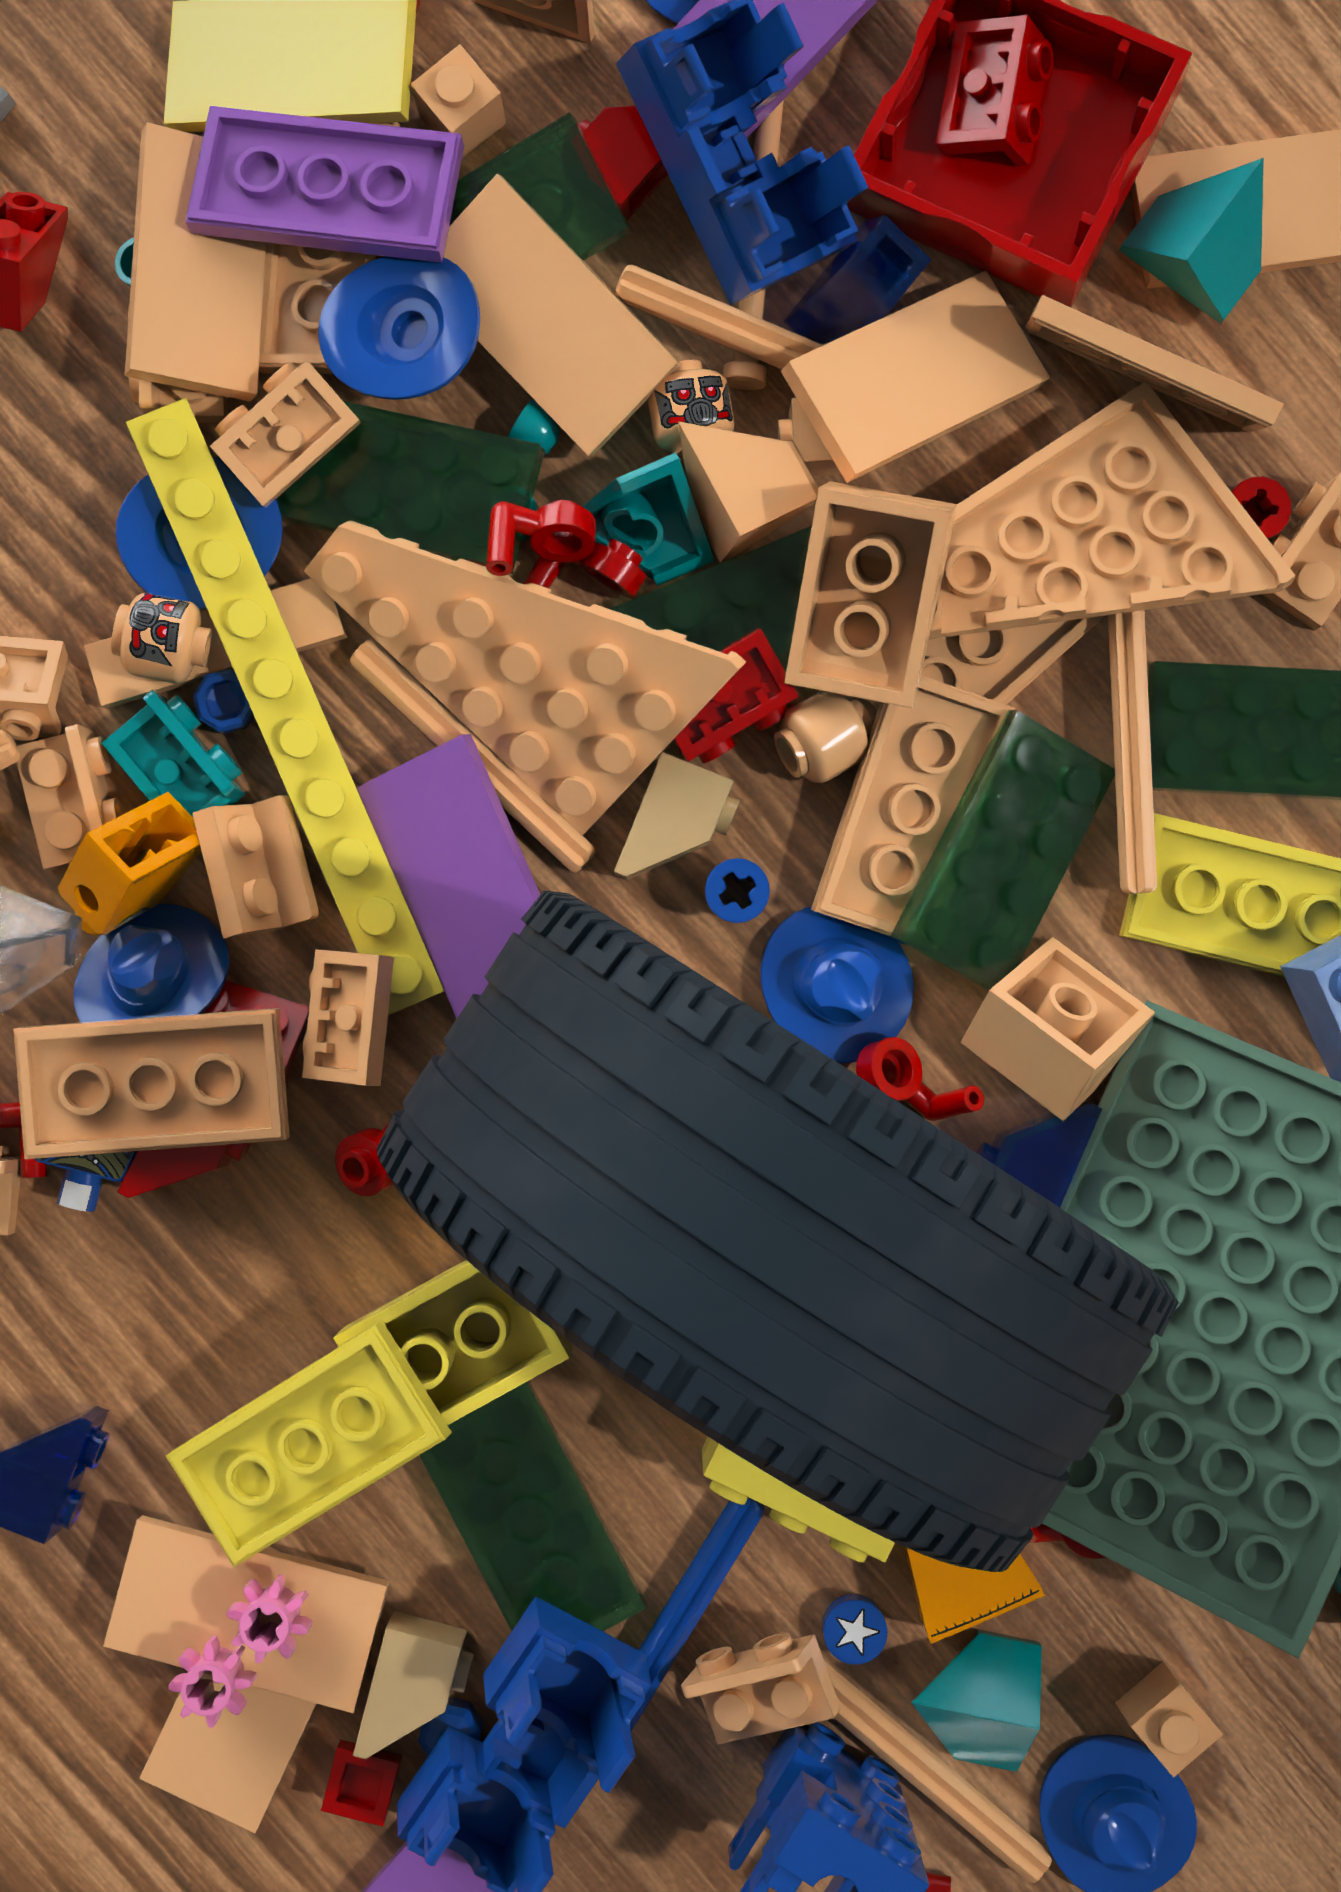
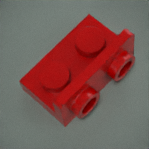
[935,15,1054,166]
[674,628,799,764]

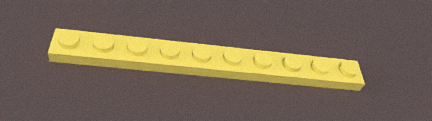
[126,398,444,1015]

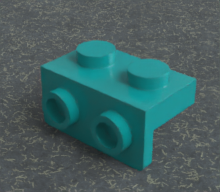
[101,689,246,817]

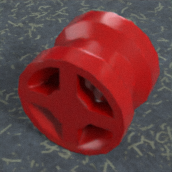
[1231,476,1291,540]

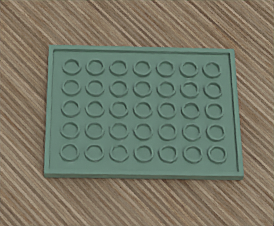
[1042,1000,1341,1659]

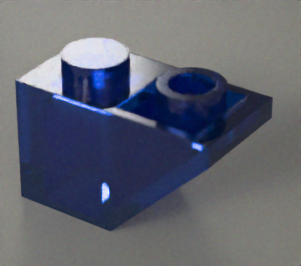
[783,215,932,345]
[0,1406,110,1544]

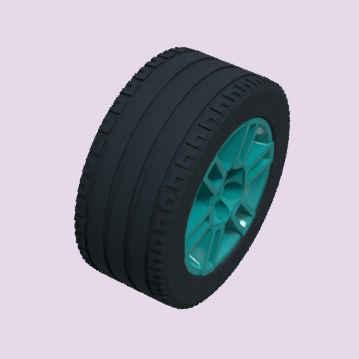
[376,890,1179,1572]

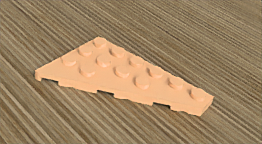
[929,381,1296,639]
[304,520,746,836]

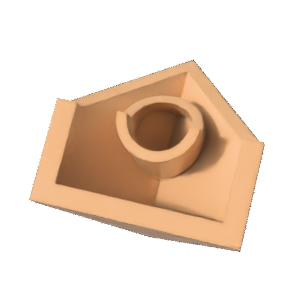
[678,421,818,563]

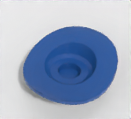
[318,256,480,400]
[115,456,283,610]
[73,904,230,1023]
[760,906,914,1063]
[1039,1734,1197,1892]

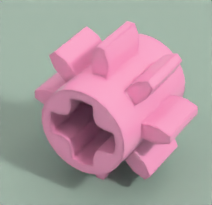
[226,1574,313,1664]
[168,1636,257,1728]

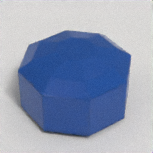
[193,669,254,734]
[418,1697,483,1756]

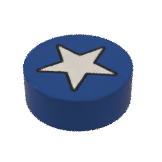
[822,1594,888,1664]

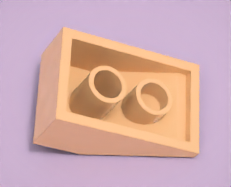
[784,481,957,708]

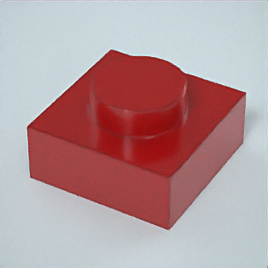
[321,1739,402,1827]

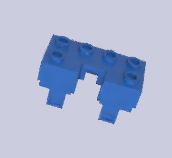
[616,0,869,306]
[397,1596,652,1892]
[728,1722,930,1892]

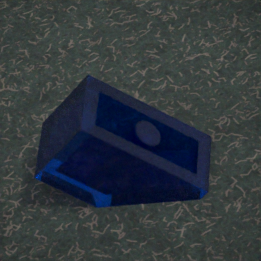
[977,1102,1103,1208]

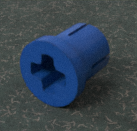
[705,858,770,923]

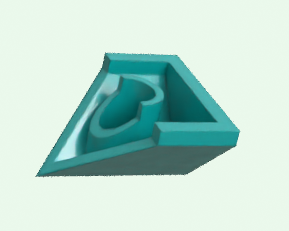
[1119,158,1264,324]
[582,452,714,586]
[911,1629,1042,1772]

